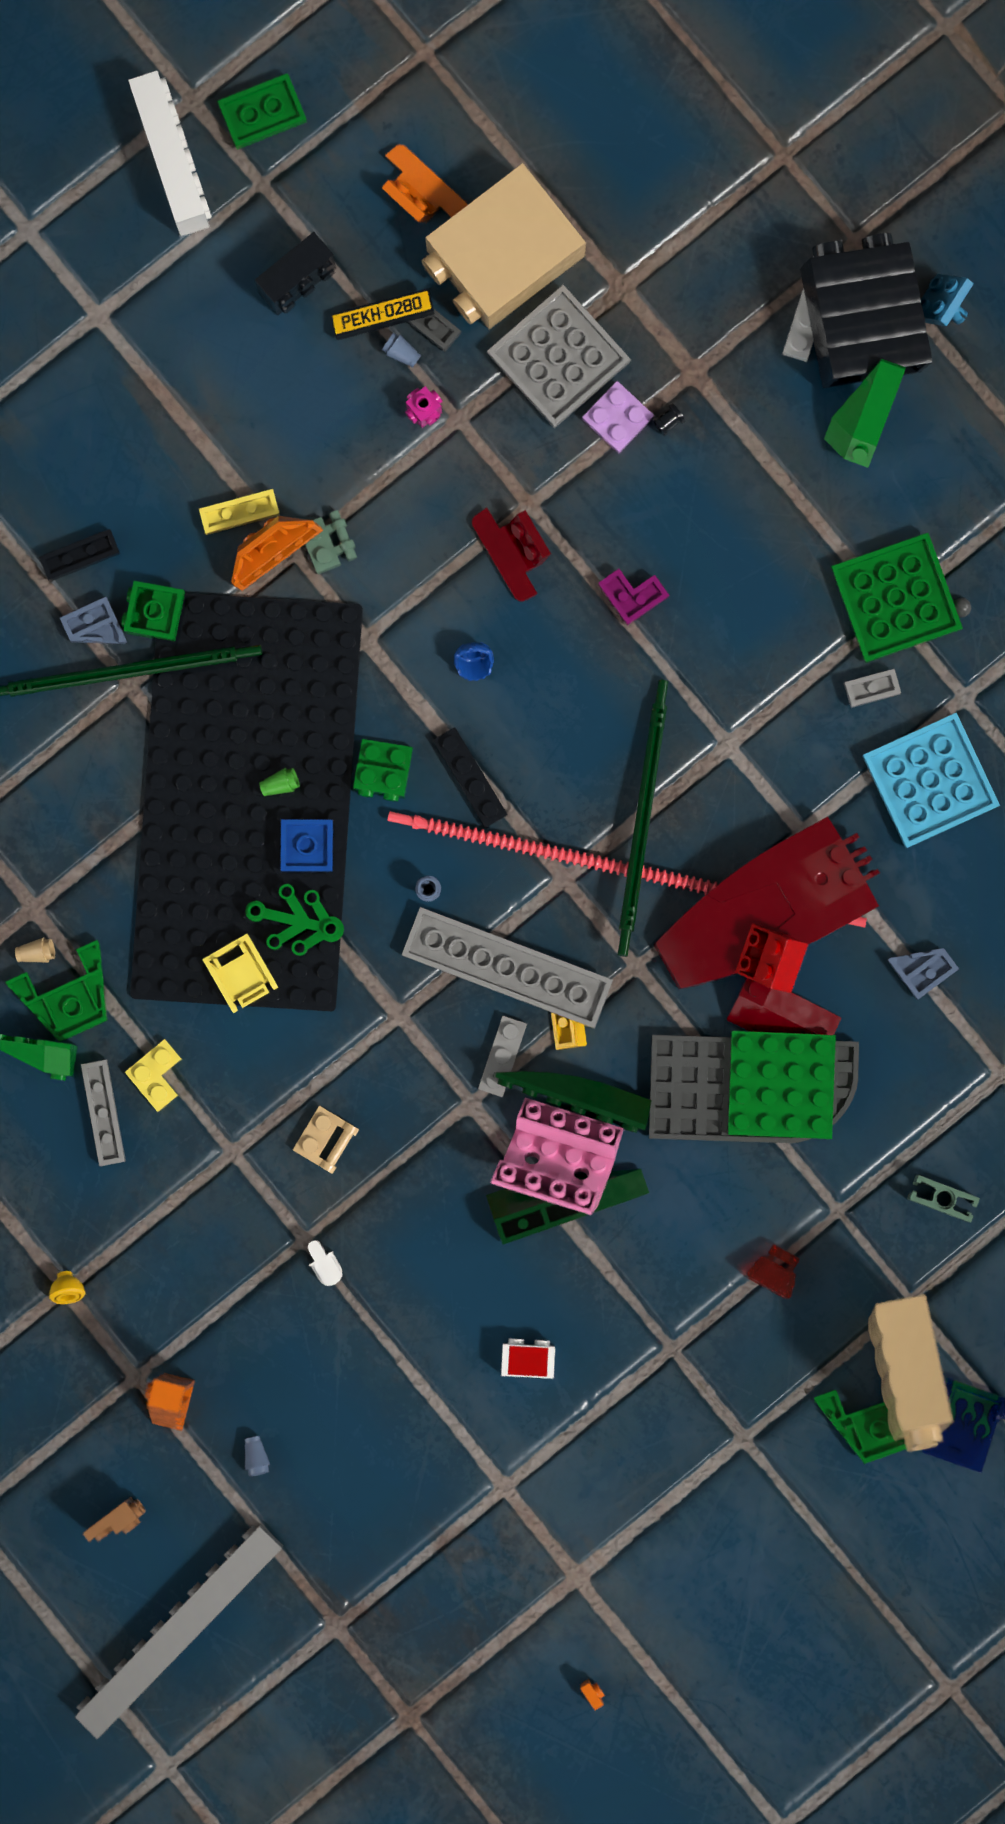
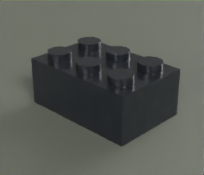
[255,232,336,316]

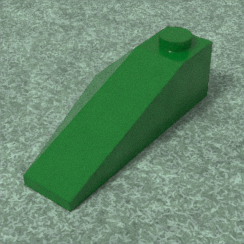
[0,1034,78,1081]

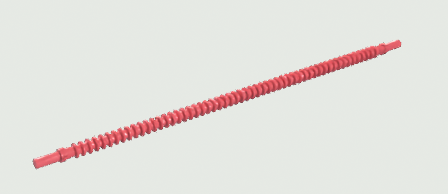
[388,811,867,928]

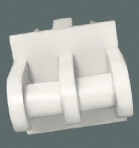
[308,1240,342,1286]

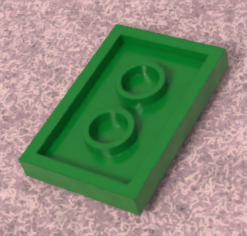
[217,73,307,150]

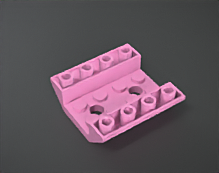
[491,1098,623,1215]

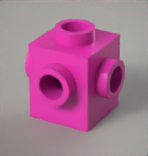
[405,386,443,428]

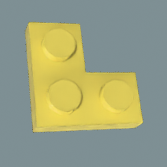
[125,1039,182,1112]

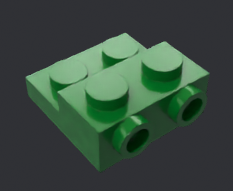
[121,581,185,641]
[353,739,413,802]

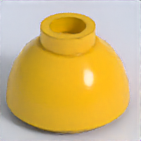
[49,1271,86,1304]

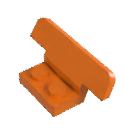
[382,145,468,223]

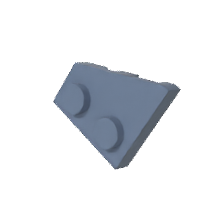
[60,597,127,644]
[887,948,959,1000]

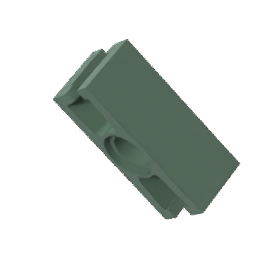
[907,1175,980,1223]

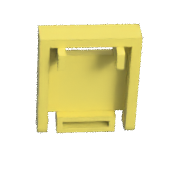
[202,934,279,1013]

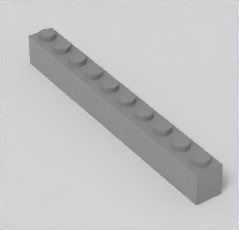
[75,1524,283,1739]

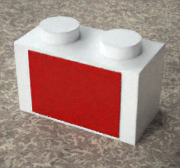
[501,1338,555,1378]

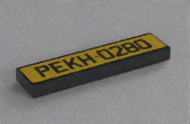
[331,288,435,341]

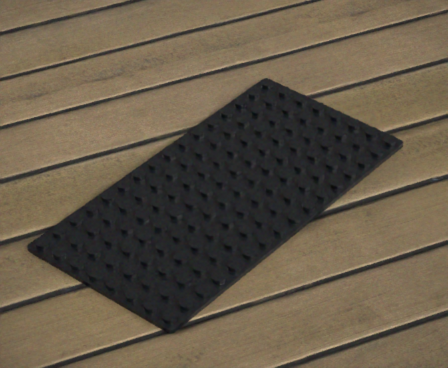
[130,593,363,1012]

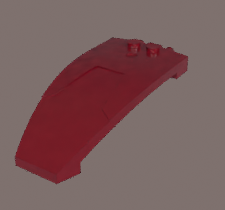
[654,816,880,989]

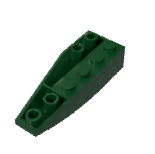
[493,1071,652,1133]
[486,1169,649,1245]

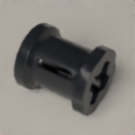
[652,403,685,436]

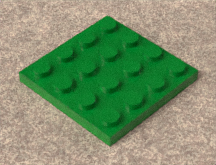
[831,533,963,663]
[727,1031,836,1139]

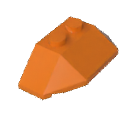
[231,516,323,591]

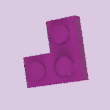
[598,569,669,626]

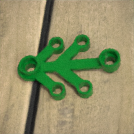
[245,884,344,956]

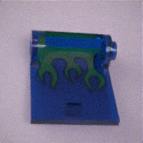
[921,1377,1005,1473]

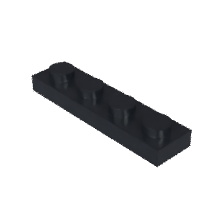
[433,727,508,828]

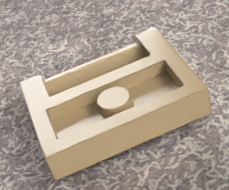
[293,1106,359,1174]

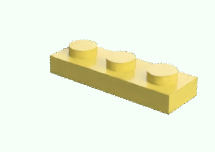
[199,489,280,535]

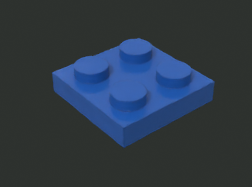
[281,820,333,872]

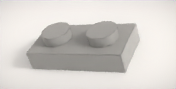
[844,669,901,708]

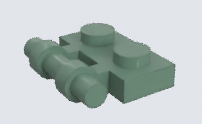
[305,510,357,575]

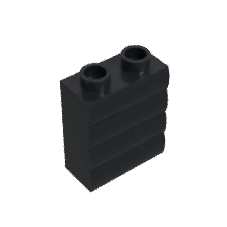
[800,233,932,389]

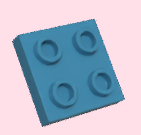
[920,274,973,326]

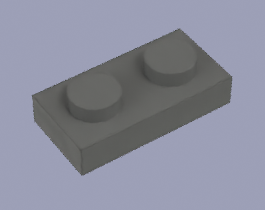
[408,309,461,352]

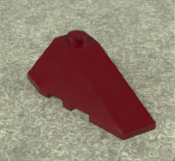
[726,978,841,1035]

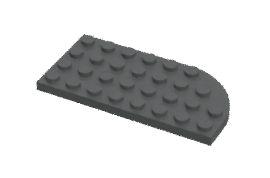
[649,1035,859,1143]

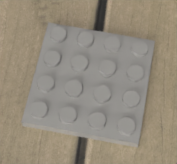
[487,285,631,428]

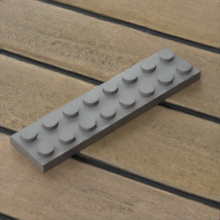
[402,907,613,1029]

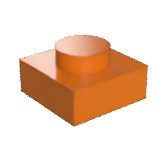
[580,1679,605,1710]

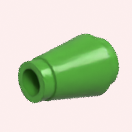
[259,767,300,796]

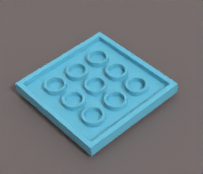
[862,713,1000,849]

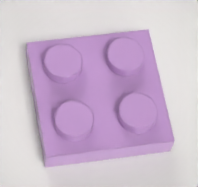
[582,381,654,454]

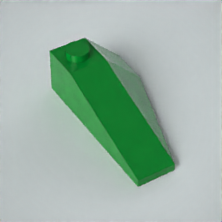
[824,359,906,468]

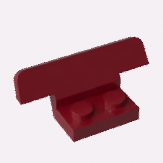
[472,508,551,602]

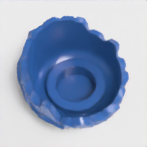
[454,642,494,681]

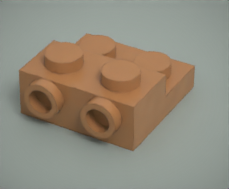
[83,1497,146,1542]

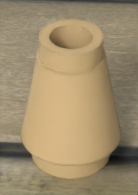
[15,937,55,963]

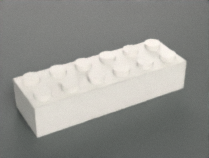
[128,71,212,237]

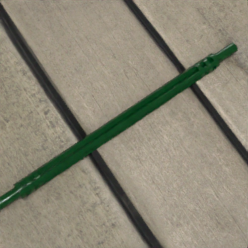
[0,645,262,697]
[617,680,668,957]

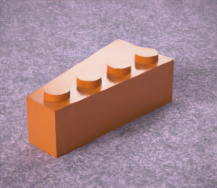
[145,1373,195,1431]

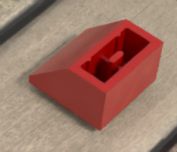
[735,924,808,993]

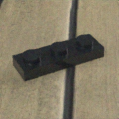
[39,529,120,582]

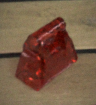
[745,1244,800,1299]

